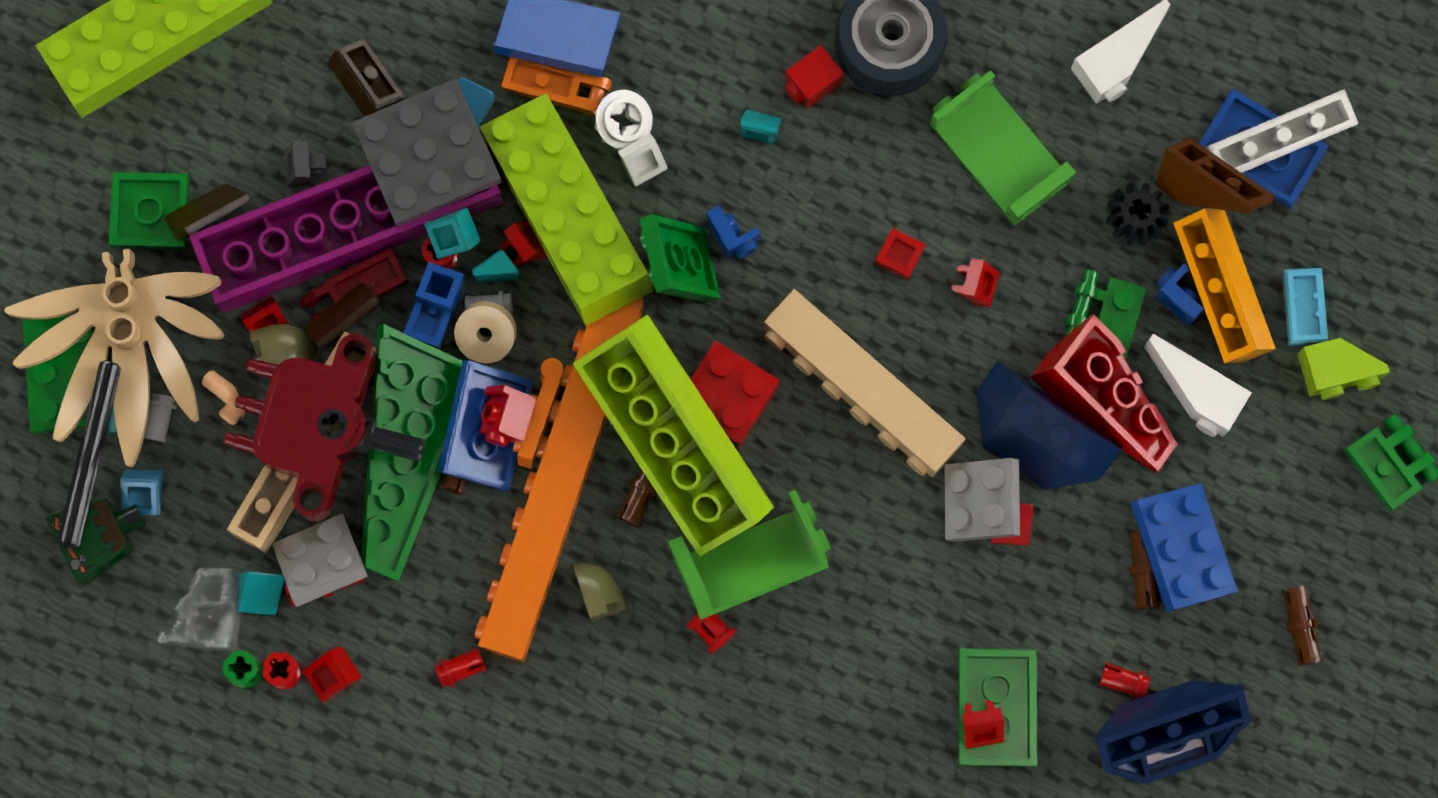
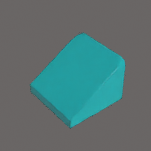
[739,110,781,144]
[424,207,480,259]
[472,250,520,284]
[237,572,284,616]

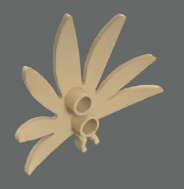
[4,249,224,467]

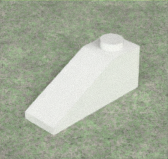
[1071,0,1171,104]
[1144,334,1252,437]

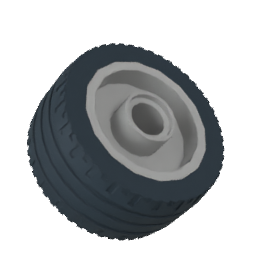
[835,0,948,97]

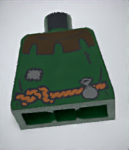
[45,499,146,587]

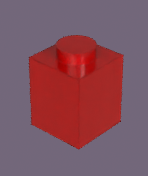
[784,45,844,109]

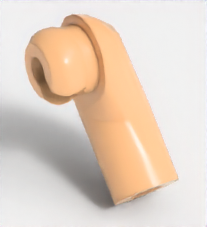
[202,370,245,425]

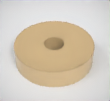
[454,301,517,363]

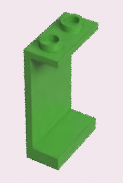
[930,70,1076,226]
[668,490,831,620]

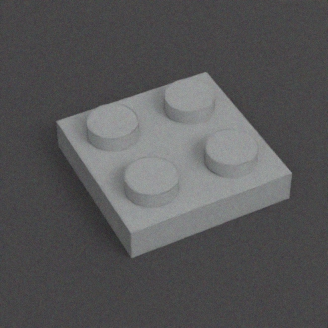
[945,458,1020,541]
[272,513,368,607]

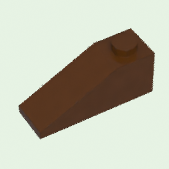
[1155,138,1274,213]

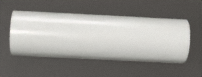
[1205,89,1359,173]

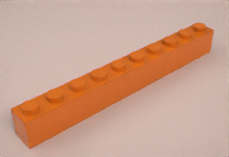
[474,298,644,663]

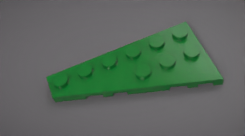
[361,324,462,581]

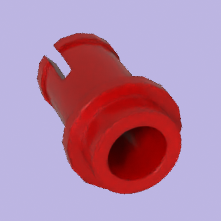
[434,648,486,688]
[1099,662,1151,700]

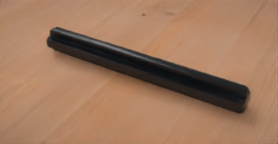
[57,361,121,549]

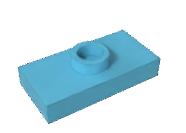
[1282,268,1328,346]

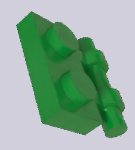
[1065,270,1147,359]
[1344,413,1438,512]

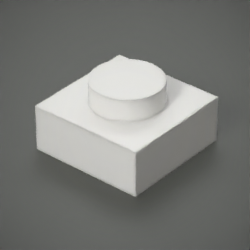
[617,134,668,186]

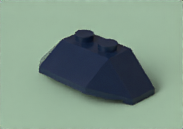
[976,360,1122,490]
[1095,680,1251,784]

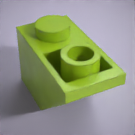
[1297,338,1390,400]

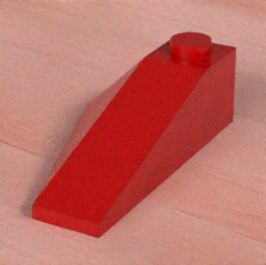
[1030,314,1177,473]

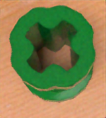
[223,650,263,688]

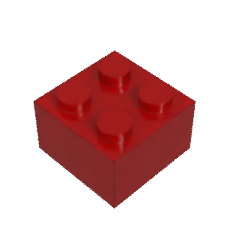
[690,341,780,451]

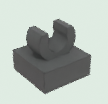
[285,141,326,187]

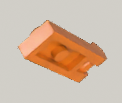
[501,57,612,117]
[513,358,563,469]

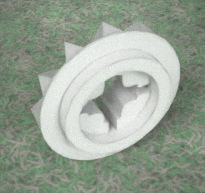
[594,90,653,149]

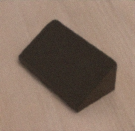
[328,38,405,117]
[164,184,250,241]
[305,283,380,351]

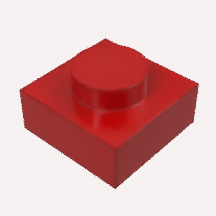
[875,228,926,280]

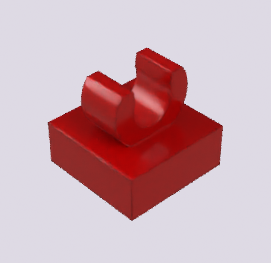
[500,221,547,266]
[951,259,1000,308]
[962,700,1004,749]

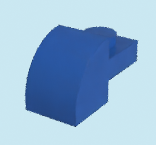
[403,262,465,350]

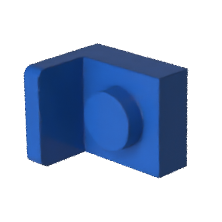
[706,205,761,259]
[1155,263,1204,327]

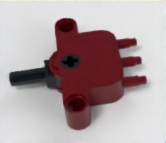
[224,333,425,522]

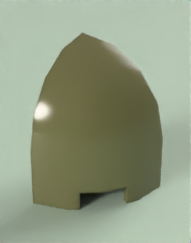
[250,324,318,377]
[572,562,627,622]

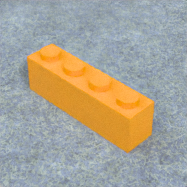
[1173,208,1276,363]

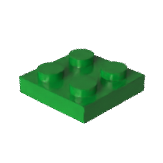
[109,172,190,250]

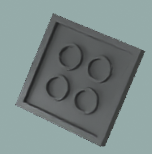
[351,78,502,227]

